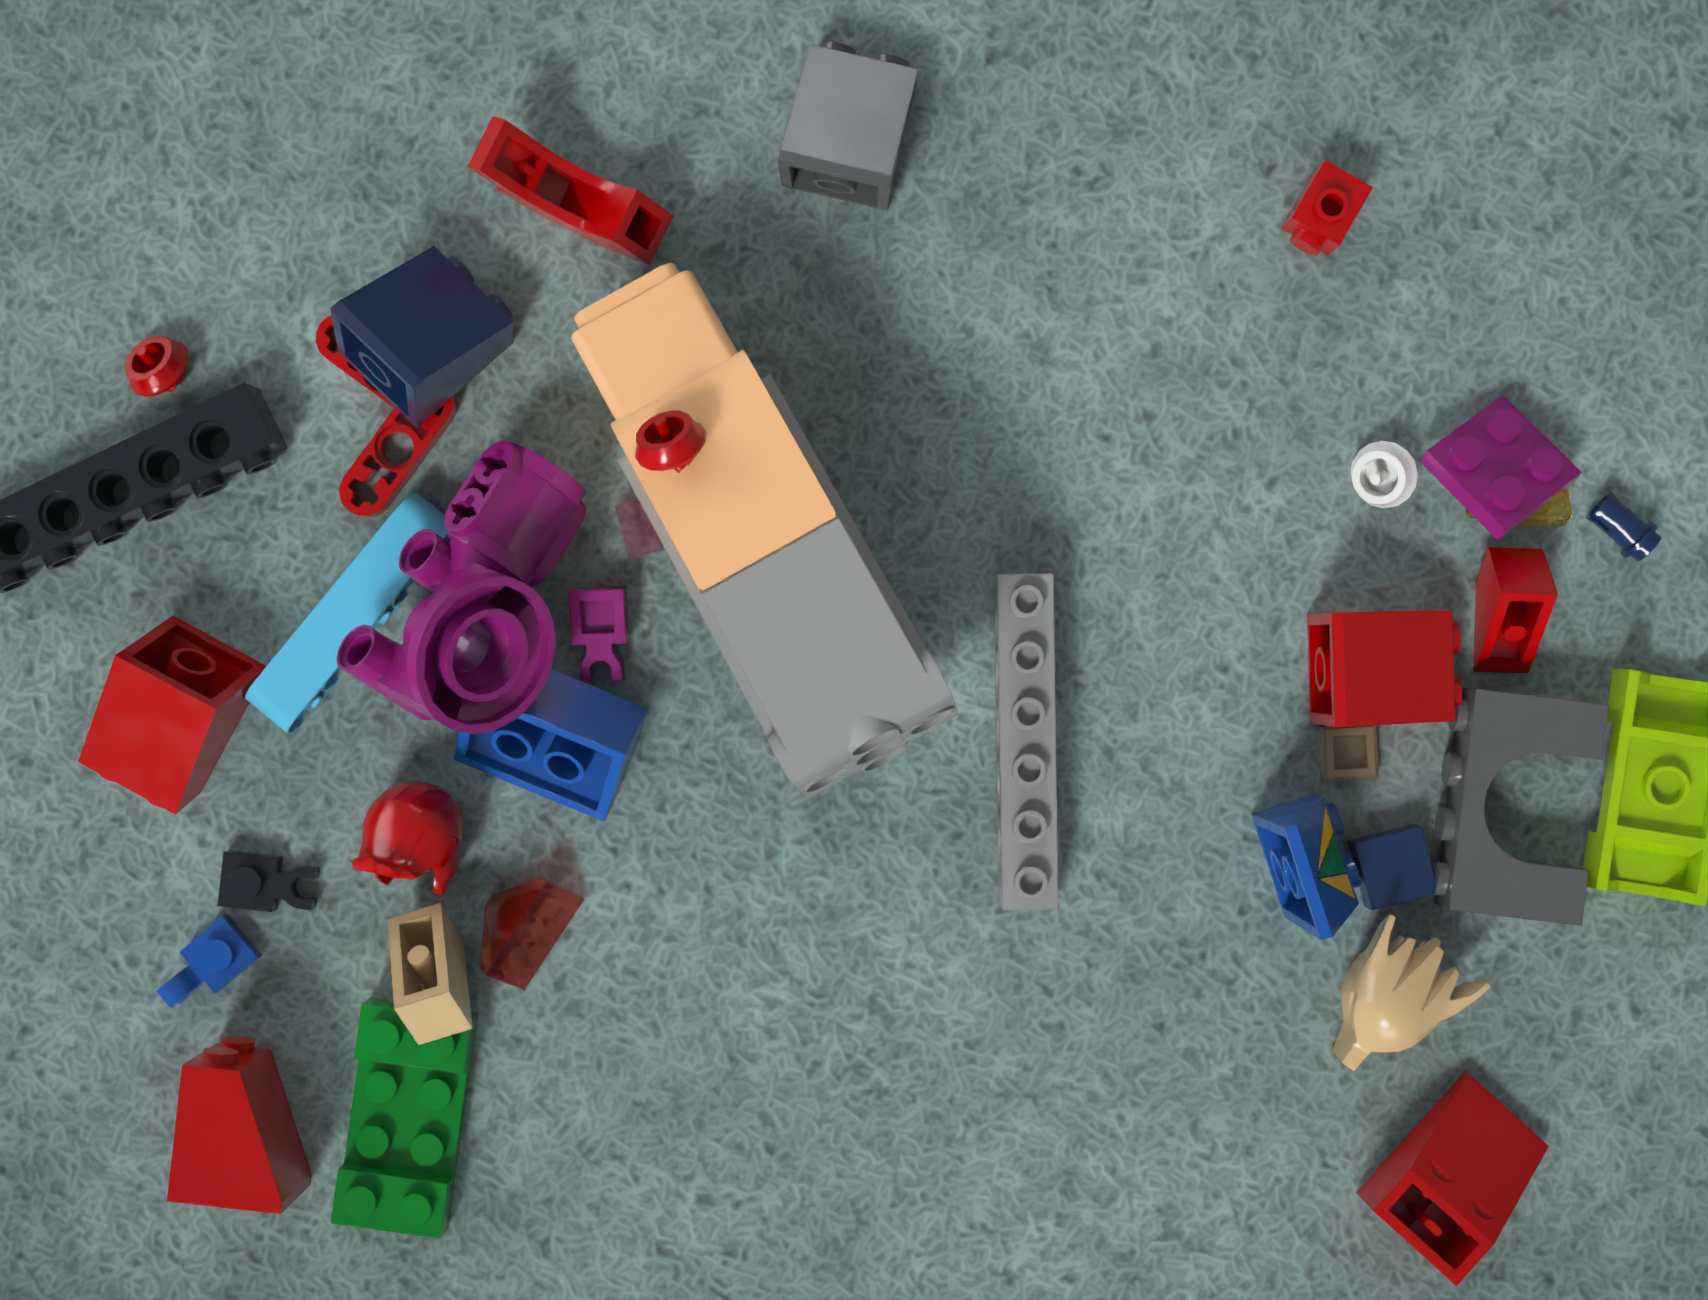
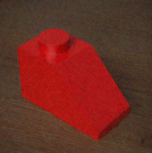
[1473,547,1558,673]

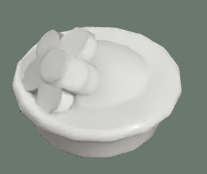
[1351,441,1418,508]

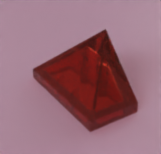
[480,877,585,990]

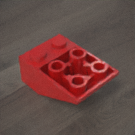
[1356,1071,1549,1286]

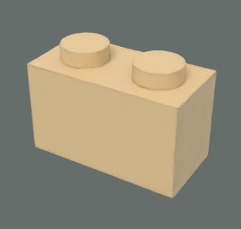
[388,903,473,1045]

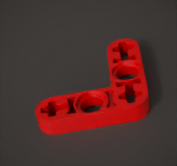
[315,315,458,518]

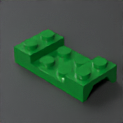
[331,997,479,1239]

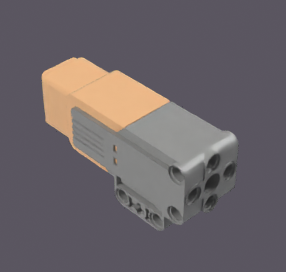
[571,263,959,799]

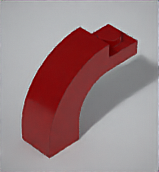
[467,116,674,265]

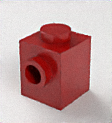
[1281,160,1373,256]

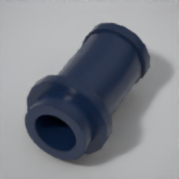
[1586,492,1662,561]

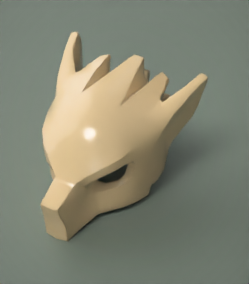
[1332,914,1491,1071]

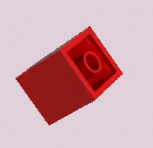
[1307,610,1462,727]
[78,616,266,815]
[167,1036,312,1214]

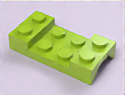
[1582,669,1708,906]

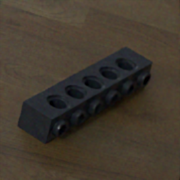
[0,382,288,593]

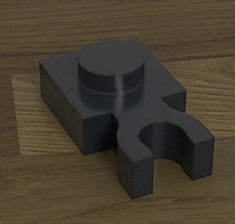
[217,850,320,912]

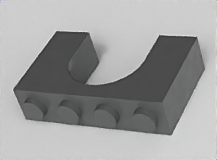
[1432,688,1609,926]

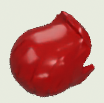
[351,781,464,894]

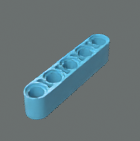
[245,492,449,734]

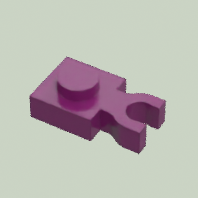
[568,586,629,682]

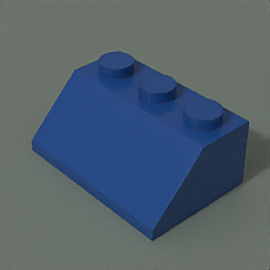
[453,669,648,822]

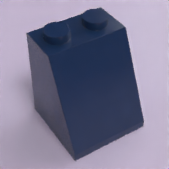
[330,246,514,428]

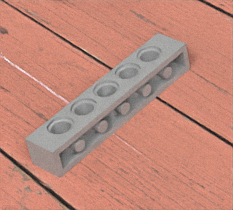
[993,573,1059,911]

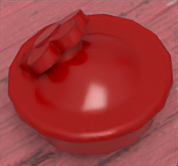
[124,335,189,397]
[635,410,706,473]

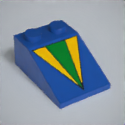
[1251,794,1361,940]

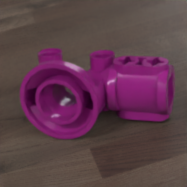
[336,441,586,734]

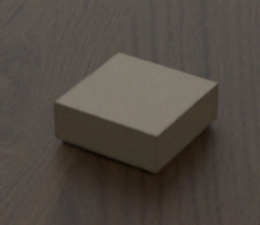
[1318,725,1379,781]

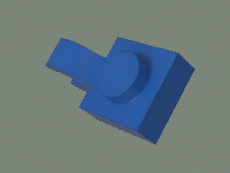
[156,914,262,1008]

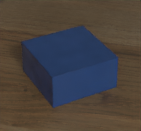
[1347,824,1435,910]

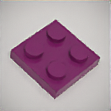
[1420,395,1582,540]

